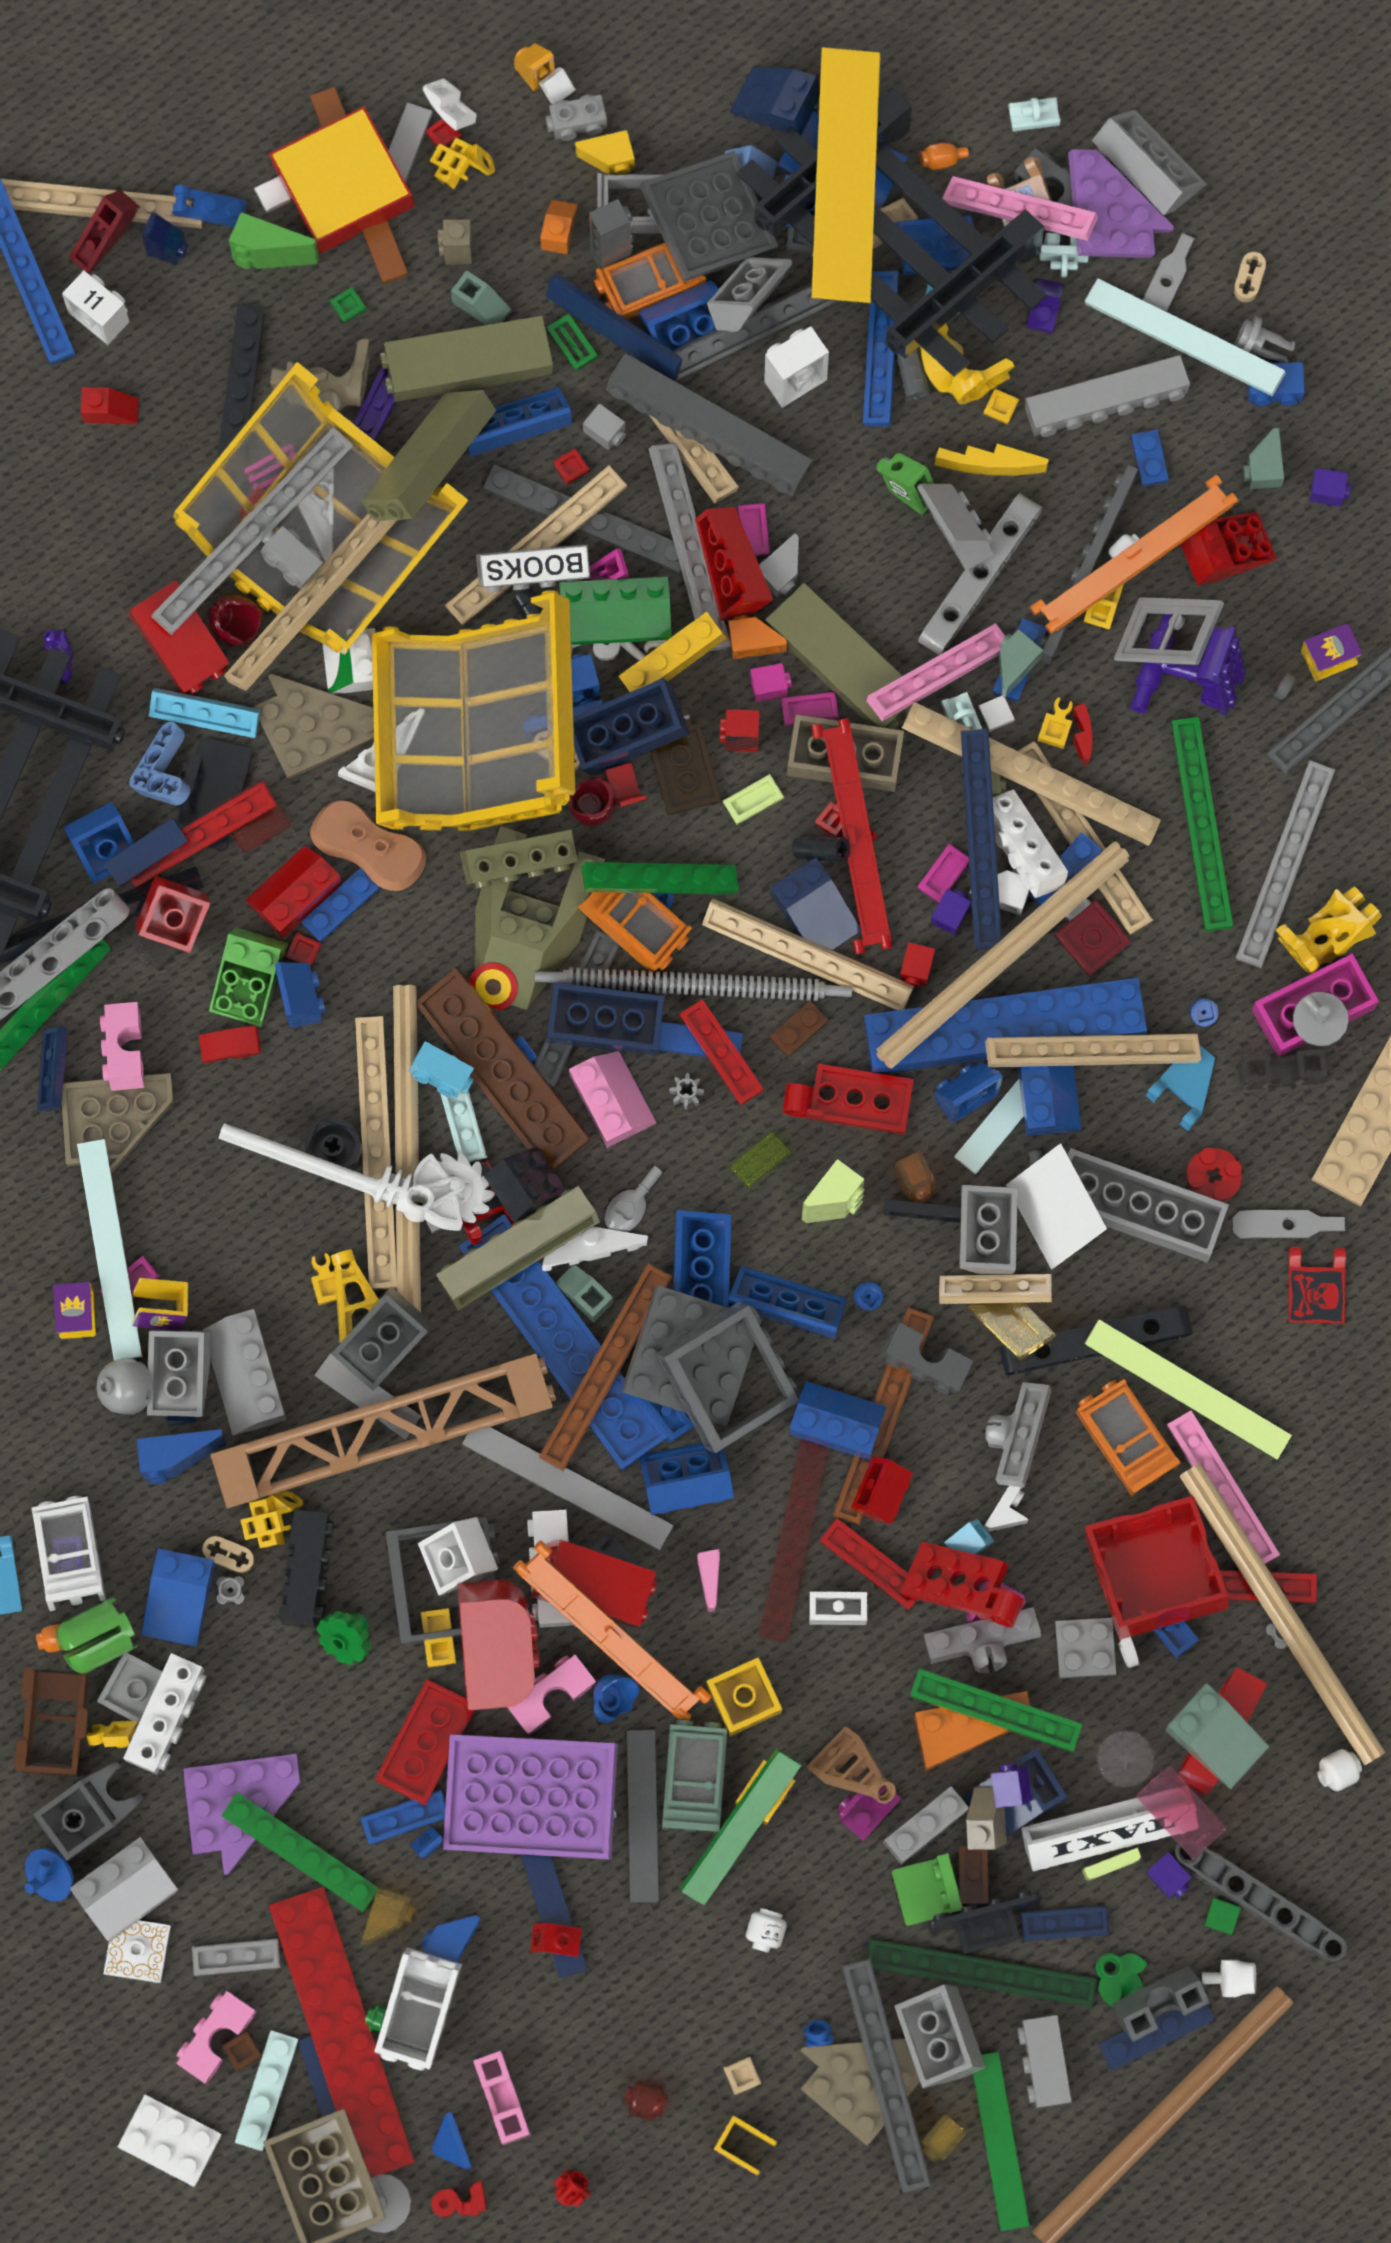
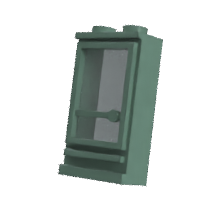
[662,1720,727,1834]

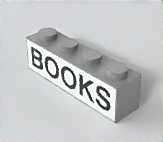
[476,545,590,592]

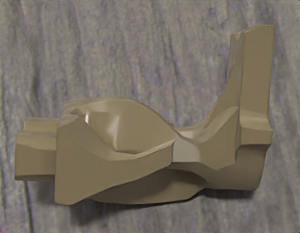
[270,339,370,412]

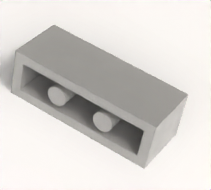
[883,1786,969,1865]
[1017,2015,1071,2108]

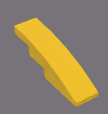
[935,444,1049,475]

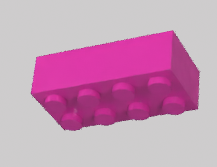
[1252,954,1379,1058]

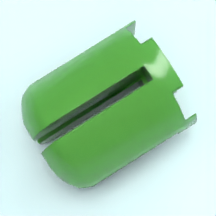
[56,1597,138,1673]

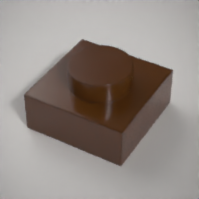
[222,2031,262,2072]

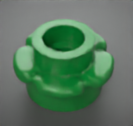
[365,2004,387,2032]

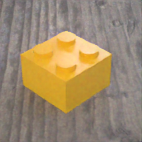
[707,1657,782,1737]

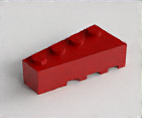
[695,507,773,621]

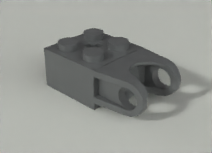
[33,1761,145,1862]

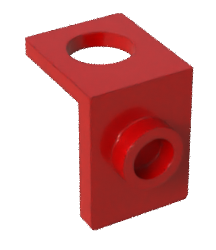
[605,763,647,806]
[530,1923,582,1957]

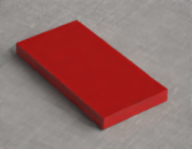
[375,1679,475,1806]

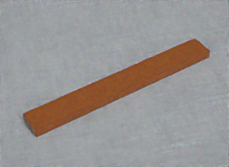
[310,87,408,284]
[539,1263,673,1472]
[833,1307,934,1526]

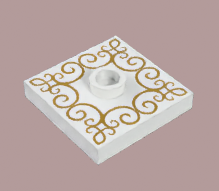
[104,1920,171,1983]

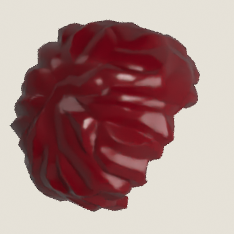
[208,594,264,646]
[569,777,617,826]

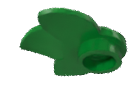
[1096,1953,1147,2007]

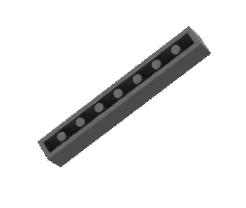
[606,353,812,496]

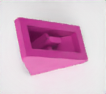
[583,549,629,581]

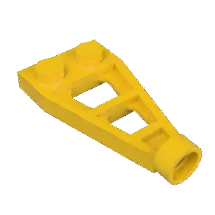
[331,1249,379,1343]

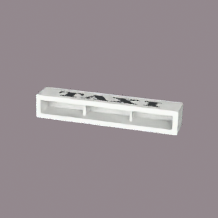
[1021,1785,1198,1871]

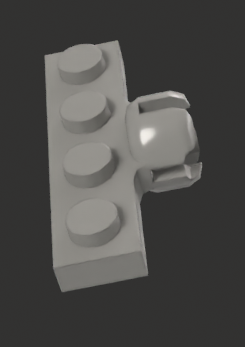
[986,1382,1051,1488]
[924,1607,1041,1674]

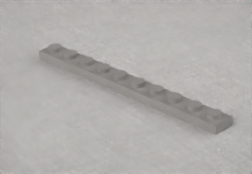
[151,427,353,636]

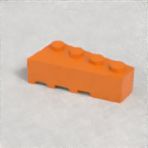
[914,1691,1030,1772]

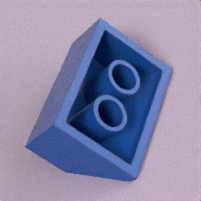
[638,280,719,351]
[1018,1066,1081,1136]
[789,1381,886,1460]
[640,1443,734,1515]

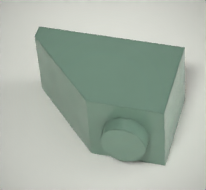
[1243,428,1284,489]
[999,629,1043,697]

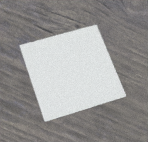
[1006,1143,1107,1270]

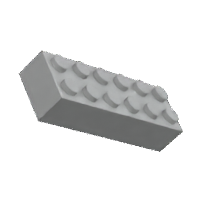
[1068,1148,1229,1263]

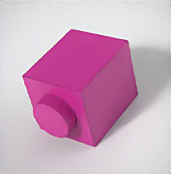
[750,663,792,702]

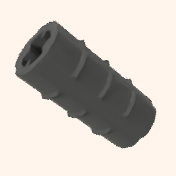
[896,347,930,400]

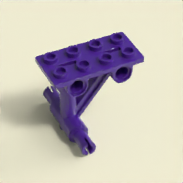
[1130,614,1246,715]

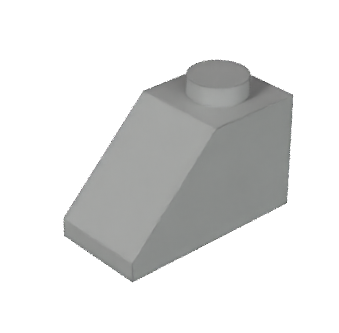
[759,534,799,599]

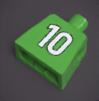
[877,453,934,515]

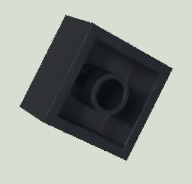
[484,1146,566,1222]

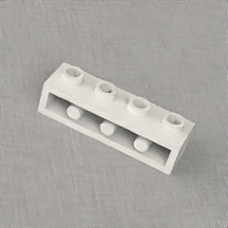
[993,789,1068,898]
[124,1653,206,1775]

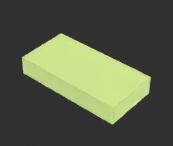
[723,774,784,825]
[1082,1848,1141,1881]

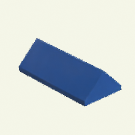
[467,387,572,456]
[673,1210,731,1308]
[728,1266,848,1339]

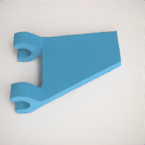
[1146,1045,1215,1131]
[0,1535,22,1615]

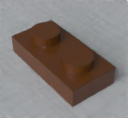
[769,1001,829,1058]
[958,1846,989,1905]

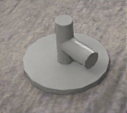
[1293,992,1349,1046]
[367,2174,411,2233]

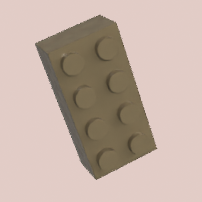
[787,715,904,792]

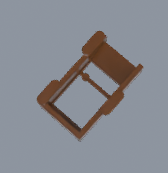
[14,1668,89,1777]

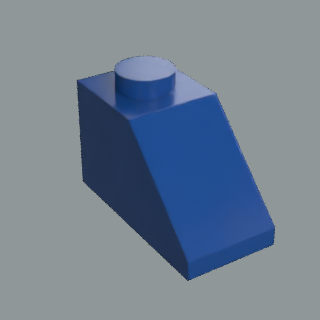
[420,1915,481,1963]

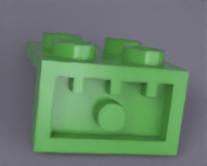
[892,1854,962,1926]

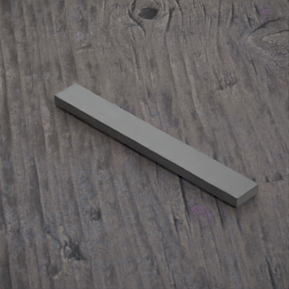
[649,443,731,651]
[1236,760,1335,968]
[462,1427,673,1551]

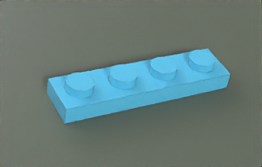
[149,688,260,738]

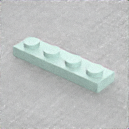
[235,2031,299,2151]

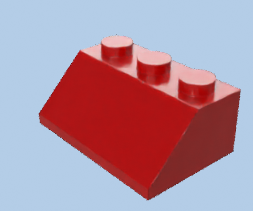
[245,845,342,939]

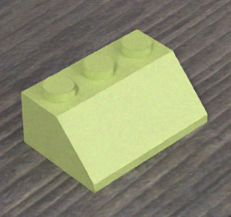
[802,1159,865,1223]

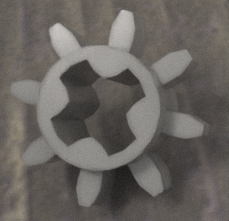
[669,1073,704,1110]

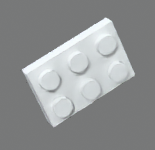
[118,2095,222,2187]

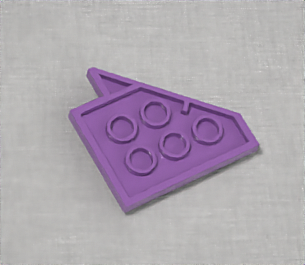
[1068,149,1174,258]
[183,1754,300,1875]

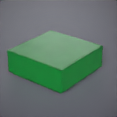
[330,287,367,324]
[1204,1898,1241,1935]

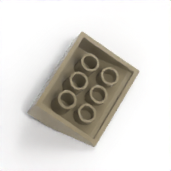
[263,2109,386,2243]

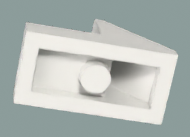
[984,1486,1028,1532]

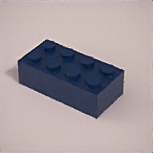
[573,678,690,776]
[546,982,664,1056]

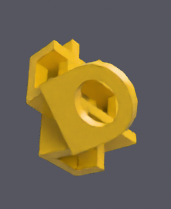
[430,138,495,189]
[241,1491,303,1548]

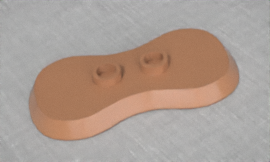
[310,800,427,891]

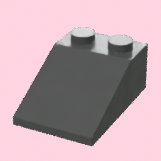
[331,1286,433,1391]

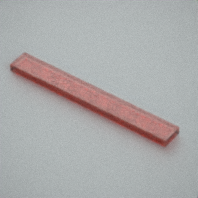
[759,1439,828,1644]

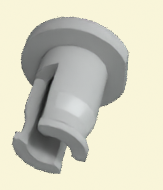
[1233,316,1295,363]

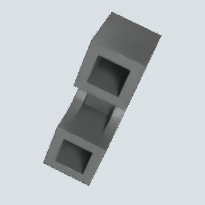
[1014,148,1073,207]
[879,1323,973,1395]
[1112,1966,1209,2042]

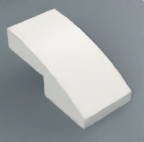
[423,78,477,131]

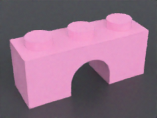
[100,1002,145,1091]
[508,1655,596,1736]
[176,1991,257,2084]
[474,2051,530,2145]

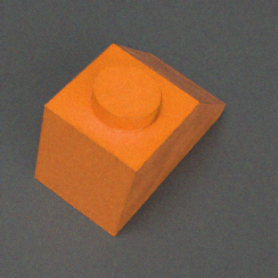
[540,200,578,254]
[728,615,787,659]

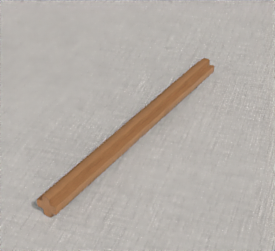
[1032,1986,1294,2243]

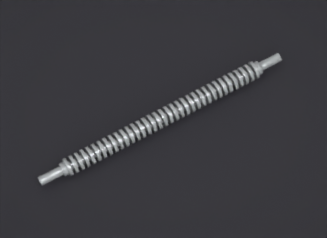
[535,967,852,1001]

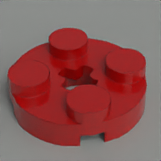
[1186,1148,1242,1202]

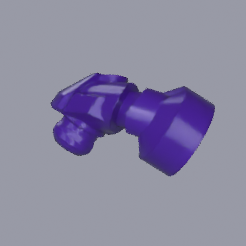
[43,630,74,685]

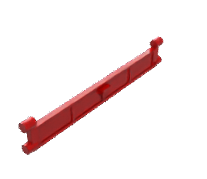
[811,718,893,955]

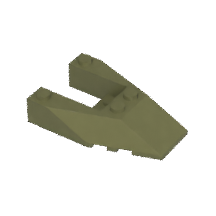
[475,827,605,1010]

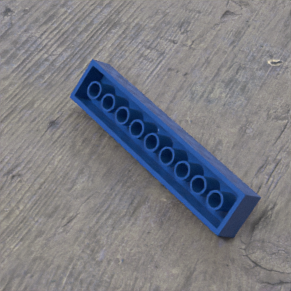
[864,978,1147,1074]

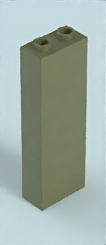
[380,316,553,402]
[361,390,496,521]
[766,583,919,730]

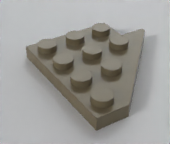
[253,674,374,779]
[62,1073,174,1174]
[800,2039,920,2146]

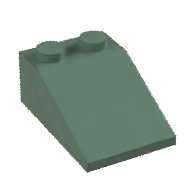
[1165,1683,1269,1789]

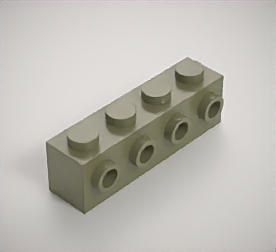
[460,830,578,888]

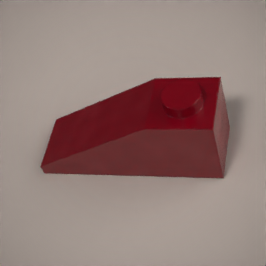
[69,190,140,274]

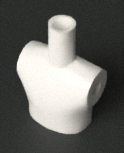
[1202,1959,1256,1997]

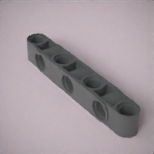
[1173,1839,1347,1962]

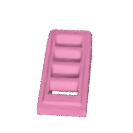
[697,1549,720,1612]

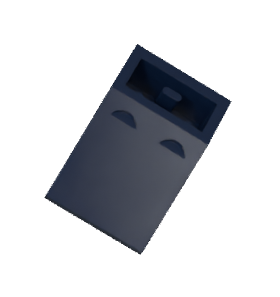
[962,1748,1067,1837]

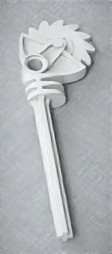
[219,1123,495,1231]

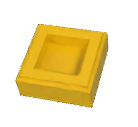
[984,389,1019,424]

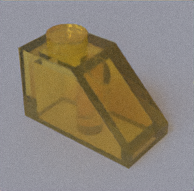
[361,1888,415,1947]
[921,2114,967,2162]

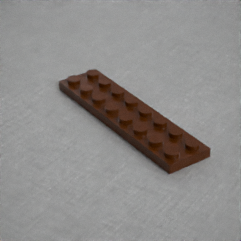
[416,968,592,1171]

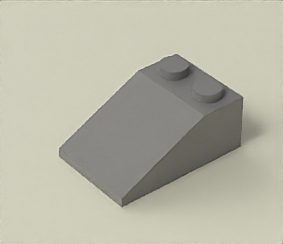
[147,1330,211,1417]

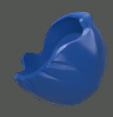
[593,1673,640,1723]

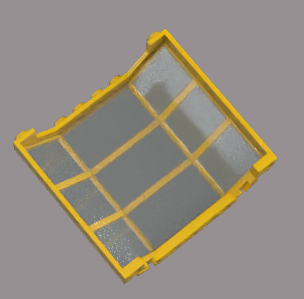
[173,362,468,655]
[372,591,575,831]

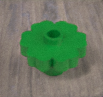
[317,1611,371,1665]

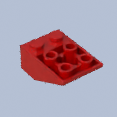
[1180,512,1277,586]

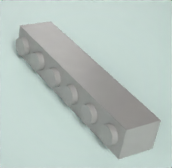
[1025,355,1190,437]

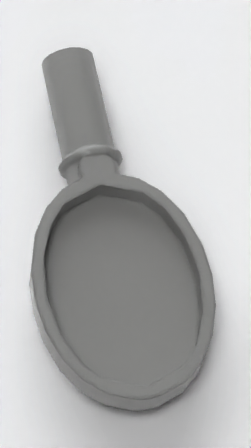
[605,1166,663,1232]

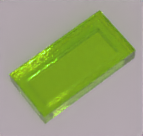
[730,1131,790,1188]

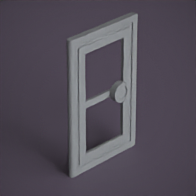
[1114,597,1224,665]

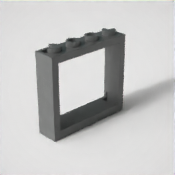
[655,1302,799,1453]
[386,1517,501,1646]

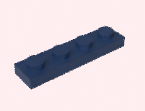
[1098,2005,1215,2071]

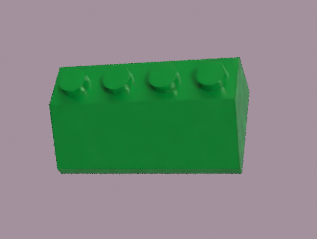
[559,577,672,645]

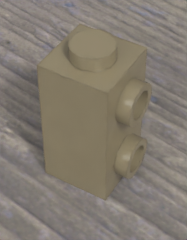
[438,220,472,264]

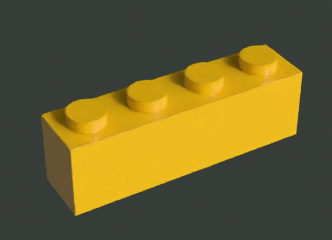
[619,612,727,692]

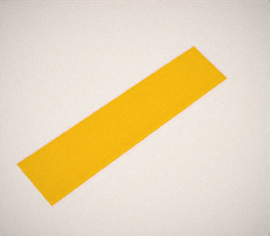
[812,47,880,303]

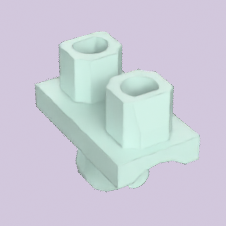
[1009,98,1060,131]
[1040,233,1088,277]
[941,692,982,730]

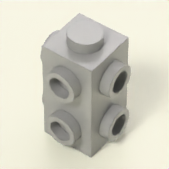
[545,95,607,141]
[260,526,323,589]

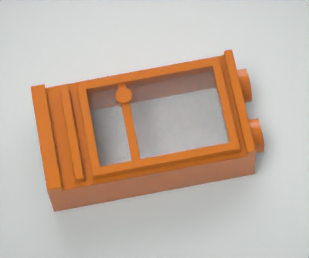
[593,242,706,320]
[577,862,692,972]
[1076,1379,1181,1497]

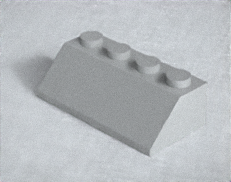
[1092,110,1206,215]
[202,1309,287,1436]

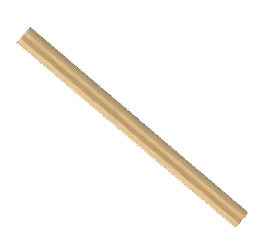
[876,842,1129,1069]
[393,985,421,1312]
[1179,1463,1385,1766]

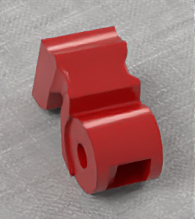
[431,2181,487,2217]

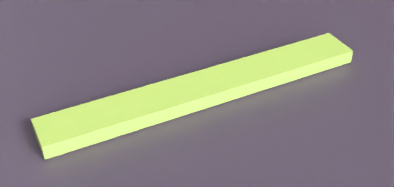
[1084,1320,1292,1459]

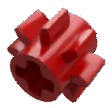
[553,2170,591,2207]

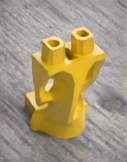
[919,324,1014,404]
[1276,886,1382,973]

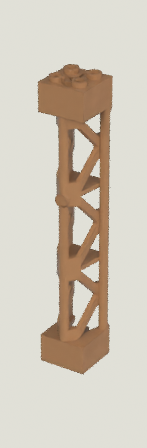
[210,1354,556,1508]

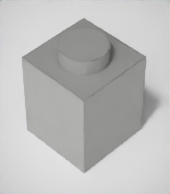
[583,403,626,450]

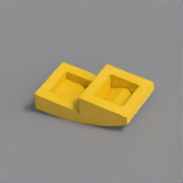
[1084,584,1124,630]
[421,1608,456,1668]

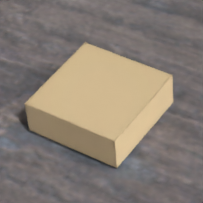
[724,2057,761,2095]

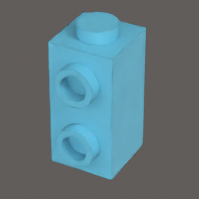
[408,1041,474,1098]

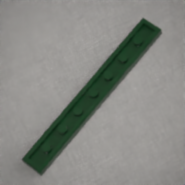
[867,1939,1097,2008]

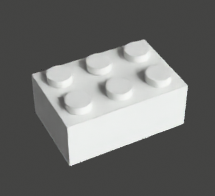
[765,326,829,408]

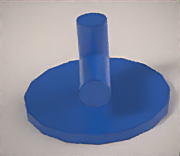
[25,1848,74,1901]

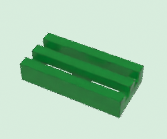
[546,313,598,372]

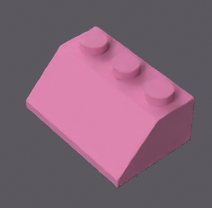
[569,1051,656,1148]

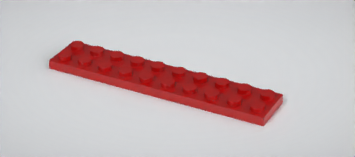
[269,1887,414,2178]

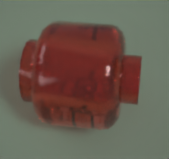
[623,2080,668,2121]

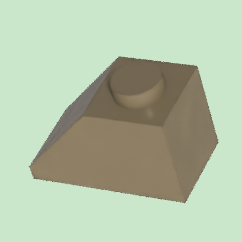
[966,1787,1007,1849]

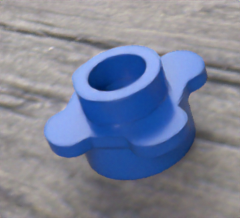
[803,2020,834,2047]

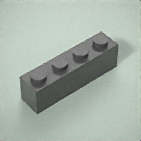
[589,199,634,269]

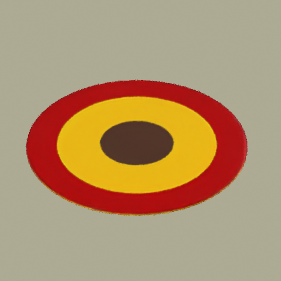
[469,963,518,1010]

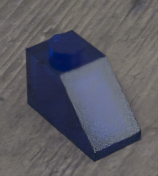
[142,212,189,265]

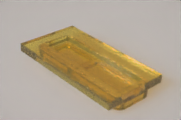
[968,1302,1056,1361]

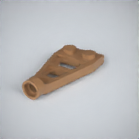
[806,1726,896,1804]

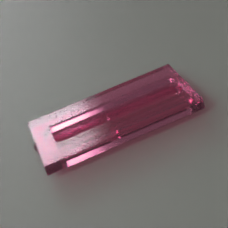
[1136,1765,1227,1859]

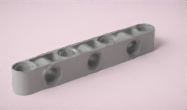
[918,493,1043,655]
[0,888,130,1020]

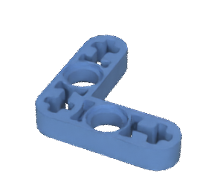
[129,722,190,805]

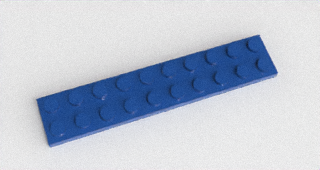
[459,1214,667,1471]

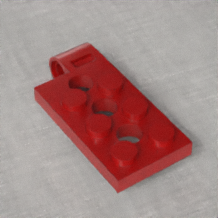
[782,1064,914,1135]
[900,1541,1024,1628]

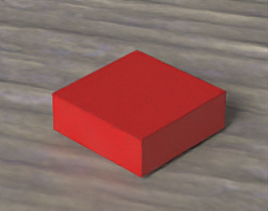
[425,118,462,148]
[553,448,590,485]
[285,933,322,969]

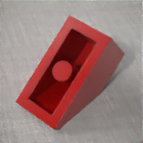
[81,387,139,424]

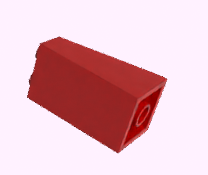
[127,581,230,695]
[531,1540,657,1627]

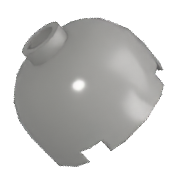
[96,1358,152,1415]

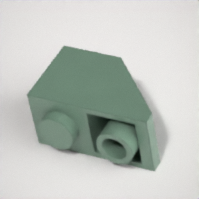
[451,270,511,325]
[555,1265,613,1323]

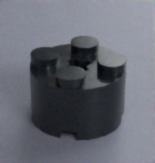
[305,1118,362,1171]

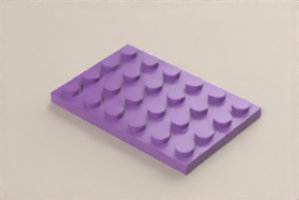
[443,1735,618,1859]

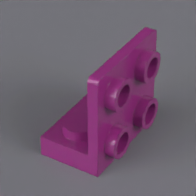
[838,1785,901,1842]

